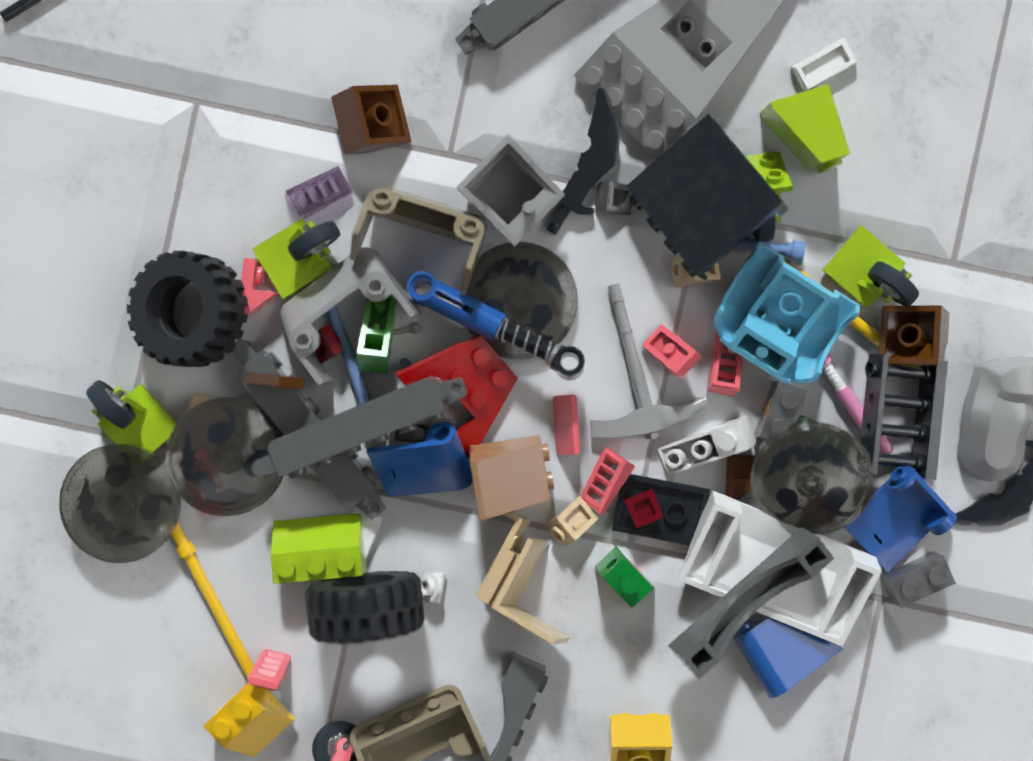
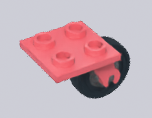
[312,721,358,761]

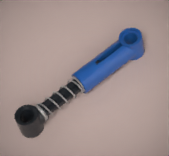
[407,271,585,381]

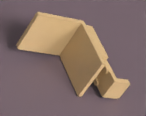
[476,511,570,645]

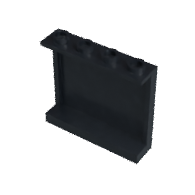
[626,114,789,280]

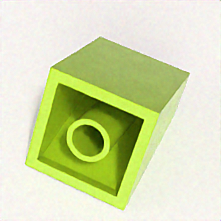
[760,84,850,174]

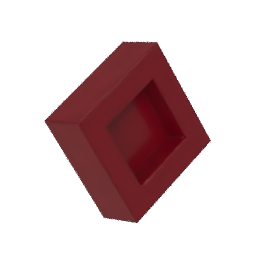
[315,324,344,364]
[624,489,664,528]

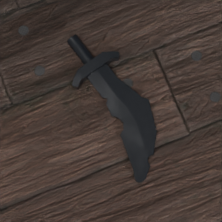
[546,88,621,235]
[955,440,1033,526]

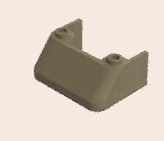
[350,187,487,295]
[350,685,491,761]

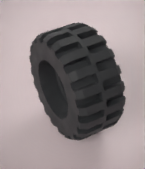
[127,250,248,367]
[305,571,425,644]

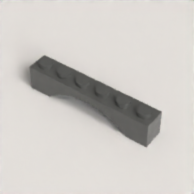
[668,527,835,679]
[490,652,549,761]

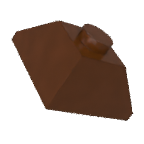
[878,305,950,366]

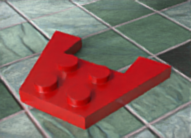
[394,334,518,457]

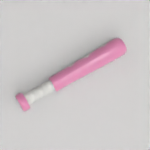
[822,354,893,454]

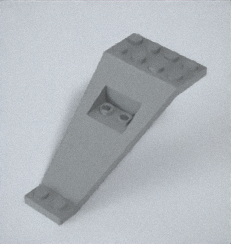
[574,0,785,159]

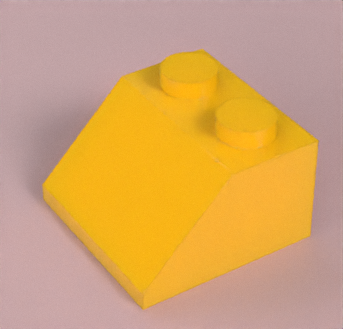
[203,683,295,757]
[609,713,672,761]

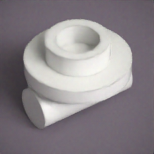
[421,572,446,603]

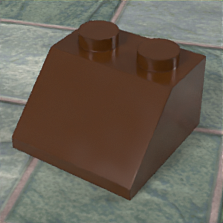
[331,84,412,155]

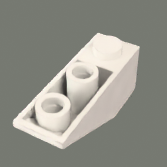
[657,415,757,476]

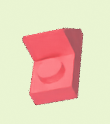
[241,258,280,318]
[642,324,702,379]

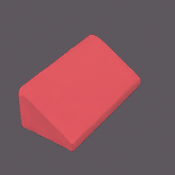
[553,394,580,455]

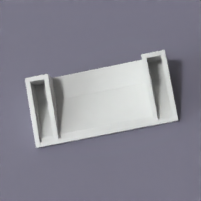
[678,491,882,647]

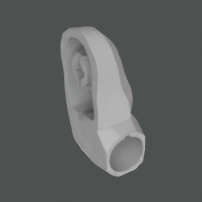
[957,356,1033,482]

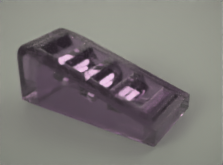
[285,166,352,220]

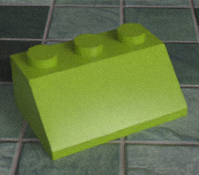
[270,513,367,584]

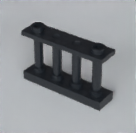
[856,354,948,480]

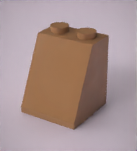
[470,435,554,520]

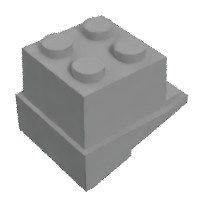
[457,134,565,247]

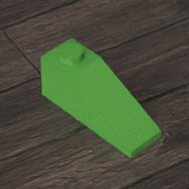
[357,281,400,374]

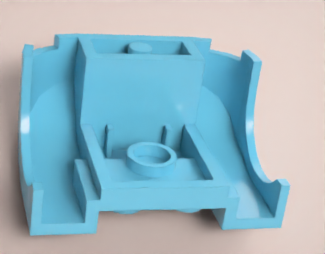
[713,241,860,385]

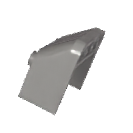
[280,247,422,386]

